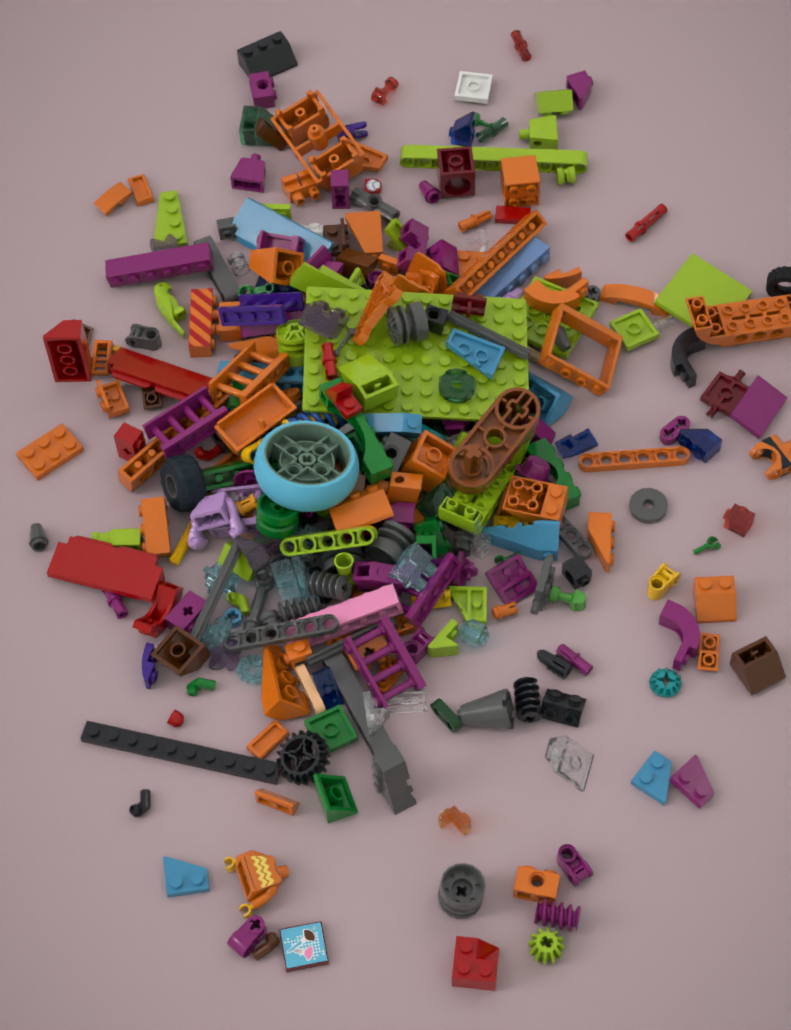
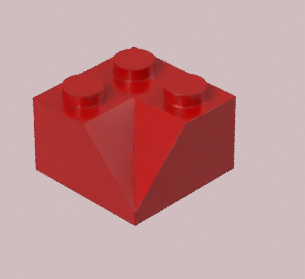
[452,936,499,991]

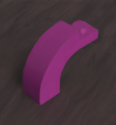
[659,599,700,671]

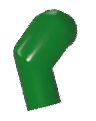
[186,678,216,697]

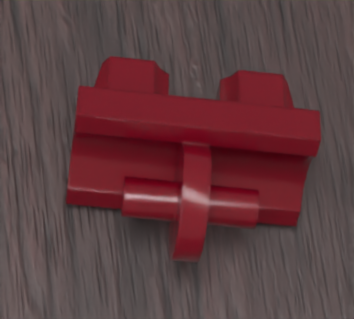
[451,291,487,317]

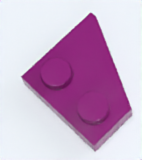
[669,754,715,809]

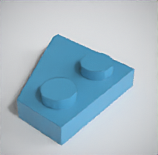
[631,750,672,806]

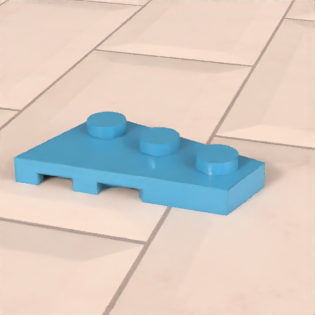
[446,328,506,380]

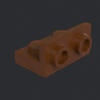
[323,218,349,257]

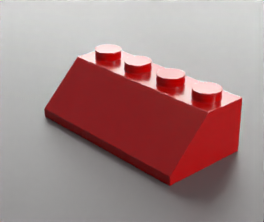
[43,319,92,382]

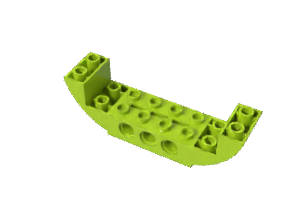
[438,437,531,535]

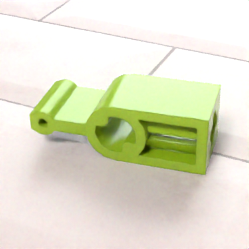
[91,528,143,551]

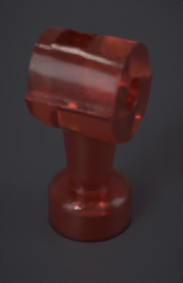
[371,77,399,106]

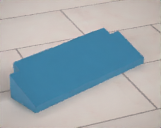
[232,198,334,262]

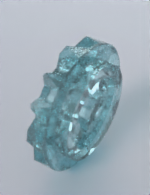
[236,654,263,684]

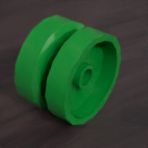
[256,493,300,539]

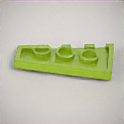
[153,190,188,252]

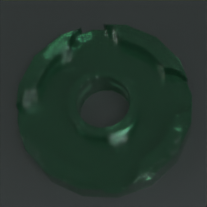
[438,368,476,404]

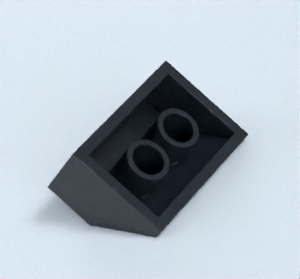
[237,31,298,78]

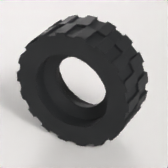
[766,266,791,297]

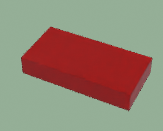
[495,205,531,224]

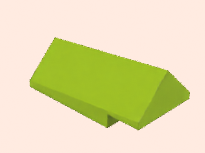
[290,262,366,293]

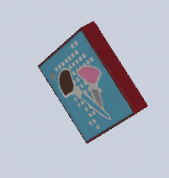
[279,921,329,972]

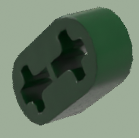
[430,698,463,733]

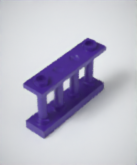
[218,292,305,326]

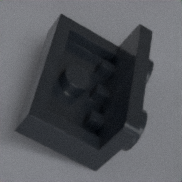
[540,689,586,728]

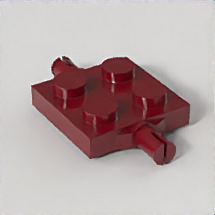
[700,370,749,418]

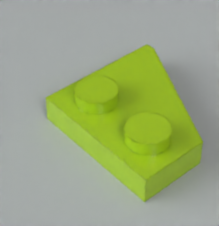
[449,586,487,625]

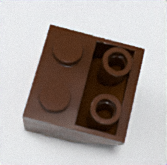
[730,636,786,696]

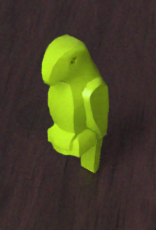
[154,282,187,338]

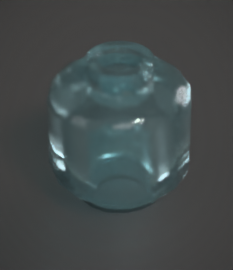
[459,619,490,648]

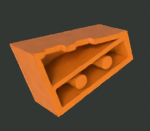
[138,496,172,558]

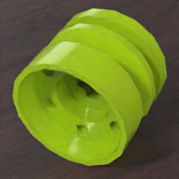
[276,319,305,367]

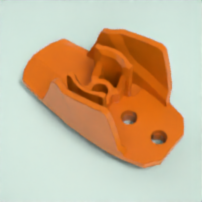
[390,252,448,294]

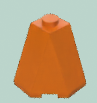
[345,211,383,258]
[249,247,304,286]

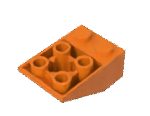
[502,475,569,530]

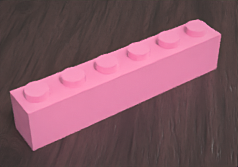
[286,584,404,647]

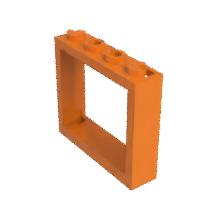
[538,303,623,396]

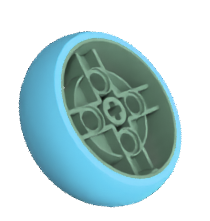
[254,420,359,512]

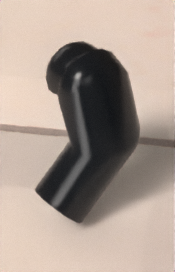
[129,789,151,817]

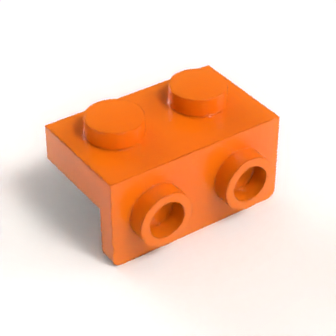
[94,380,130,419]

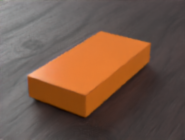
[128,174,154,207]
[246,720,290,759]

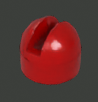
[167,709,184,727]

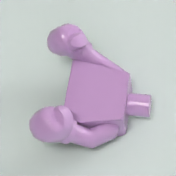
[188,490,247,550]

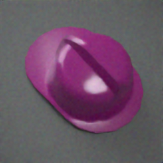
[515,455,552,483]

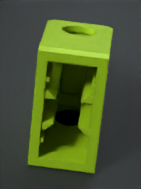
[519,115,558,150]

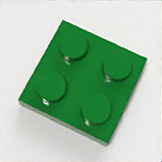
[304,704,358,753]

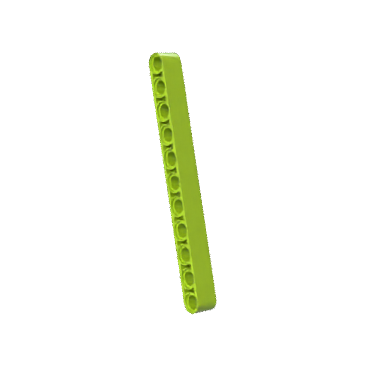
[400,145,588,174]

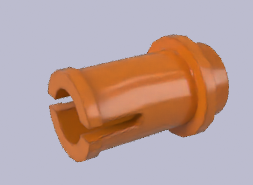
[492,601,518,620]

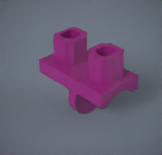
[448,551,478,586]

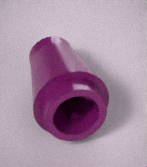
[419,180,441,204]

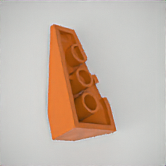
[261,645,311,721]

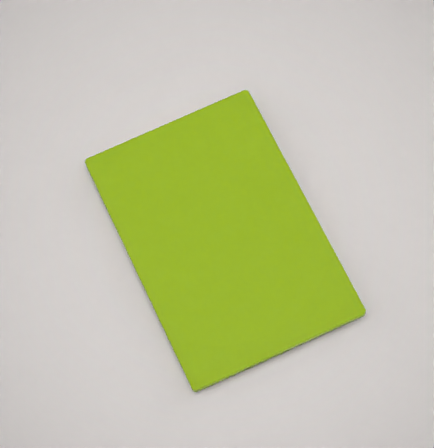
[302,286,529,421]

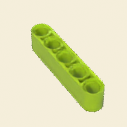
[280,525,378,556]

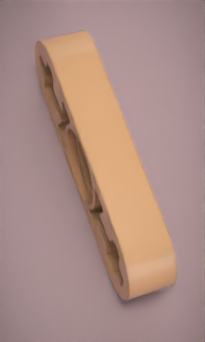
[294,664,326,715]

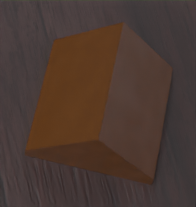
[335,248,378,286]

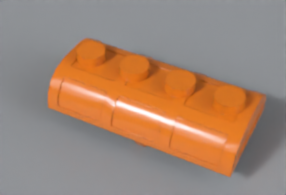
[214,383,297,454]

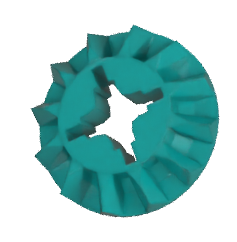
[649,667,682,698]

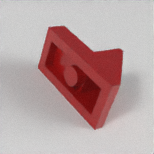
[325,382,363,420]

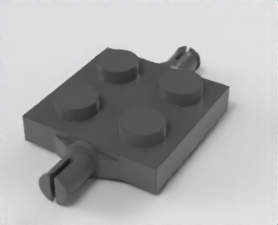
[530,554,555,615]

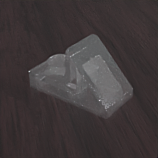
[363,691,390,738]

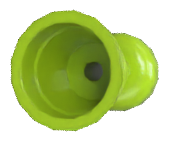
[334,552,355,587]

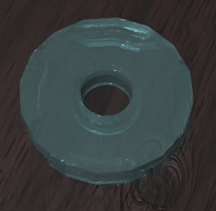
[200,616,233,650]

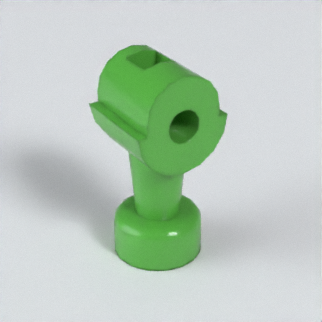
[549,586,587,612]

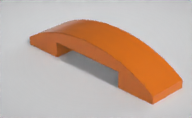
[599,284,670,318]

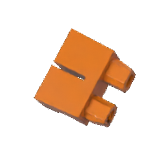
[281,167,320,206]

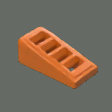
[91,340,114,376]

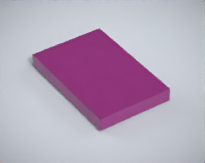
[729,375,788,439]

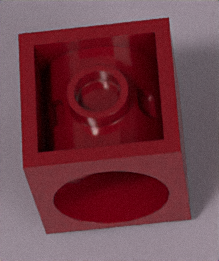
[437,146,475,198]

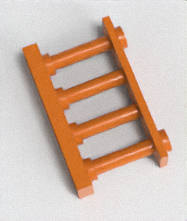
[209,341,290,404]

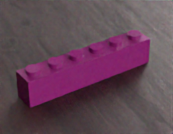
[105,242,214,287]

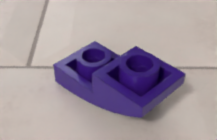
[142,642,158,689]

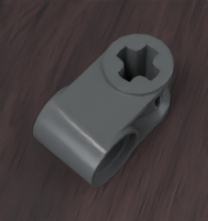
[125,324,162,351]

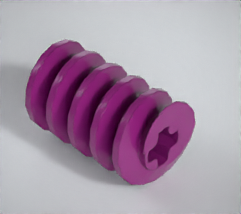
[534,898,581,932]

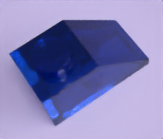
[449,112,475,146]

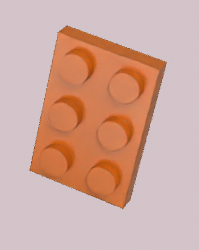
[16,423,84,481]

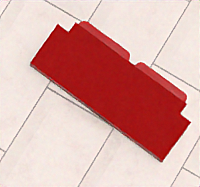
[107,347,213,401]
[47,536,165,603]

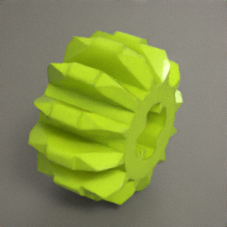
[528,926,565,965]

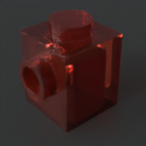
[723,504,755,538]

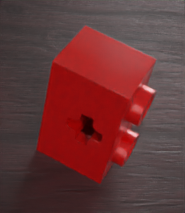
[114,422,146,461]

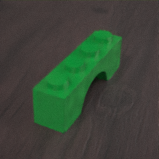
[525,438,581,511]

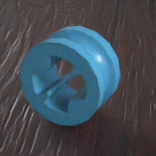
[224,608,242,628]

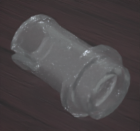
[651,315,675,333]

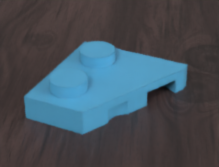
[163,857,210,898]

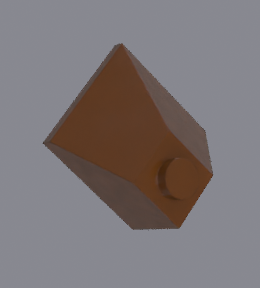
[150,625,211,677]

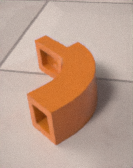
[524,277,589,314]

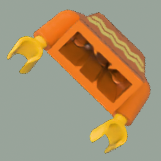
[224,850,289,919]

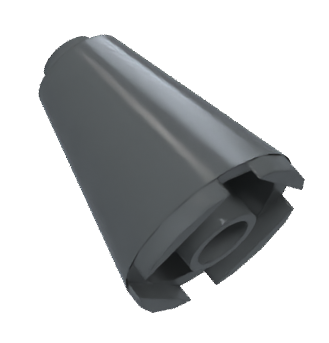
[457,689,515,729]

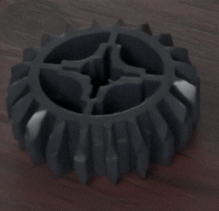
[276,730,331,786]

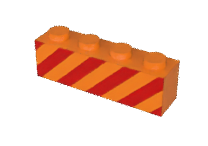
[188,288,217,358]

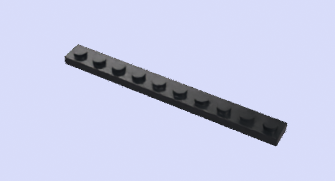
[80,721,280,785]

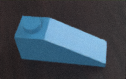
[365,413,422,438]

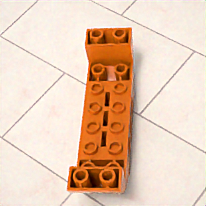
[685,294,791,347]

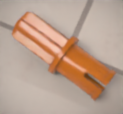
[458,210,492,233]

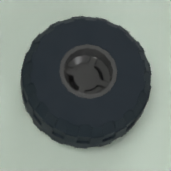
[160,454,207,512]

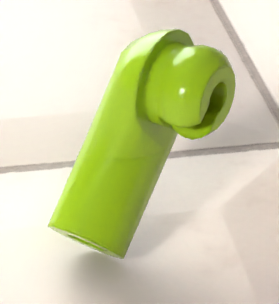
[226,592,250,616]

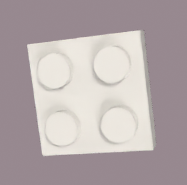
[454,71,493,104]

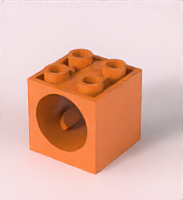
[500,155,540,207]
[398,430,457,493]

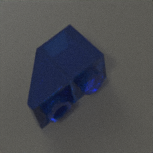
[677,429,722,464]

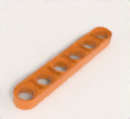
[578,446,690,472]

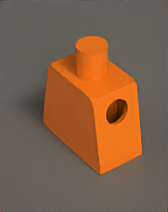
[377,472,423,507]

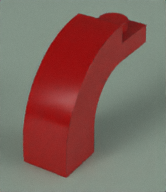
[132,581,184,638]

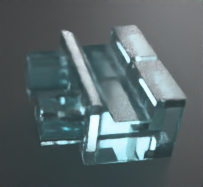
[388,542,437,592]

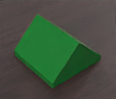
[313,773,358,823]

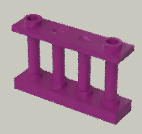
[142,386,229,459]
[396,544,462,628]
[343,615,427,711]

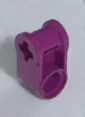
[404,627,435,665]
[557,844,593,887]
[227,915,267,958]

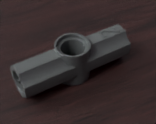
[349,187,400,223]

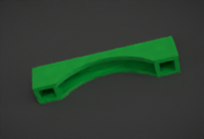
[319,377,394,484]

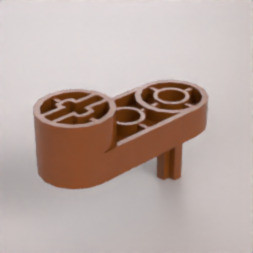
[448,387,540,495]

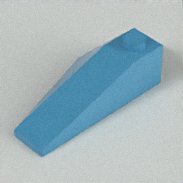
[528,371,573,426]
[481,520,560,561]

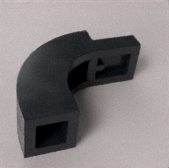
[670,327,706,388]

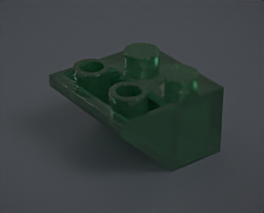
[239,105,276,146]

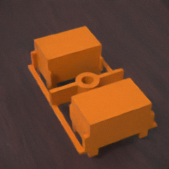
[270,89,365,193]

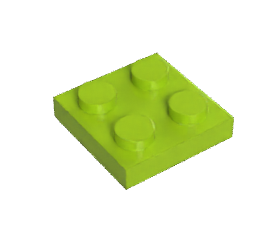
[609,308,659,352]

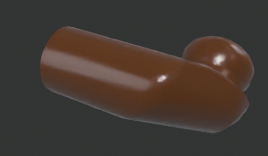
[252,932,280,961]

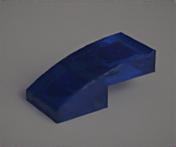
[555,428,598,459]

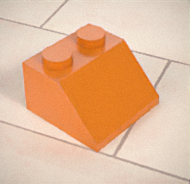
[692,575,737,623]

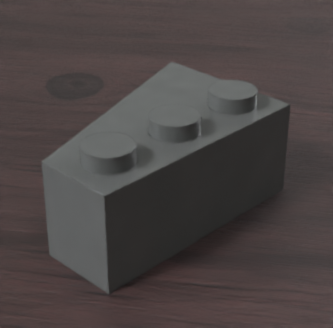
[372,745,417,815]

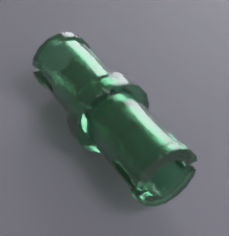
[476,117,508,143]

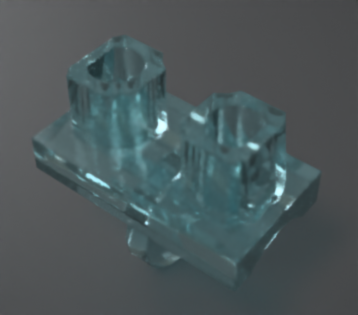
[203,562,239,594]

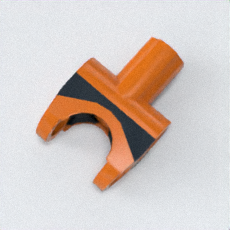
[749,434,791,480]

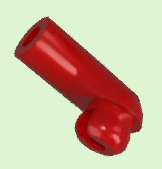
[194,445,222,462]

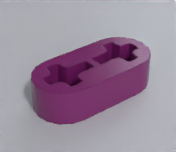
[659,416,690,445]

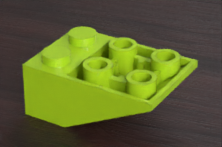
[336,354,399,411]

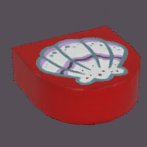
[364,178,382,195]

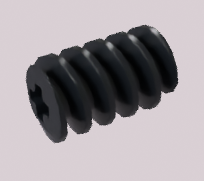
[513,677,542,723]

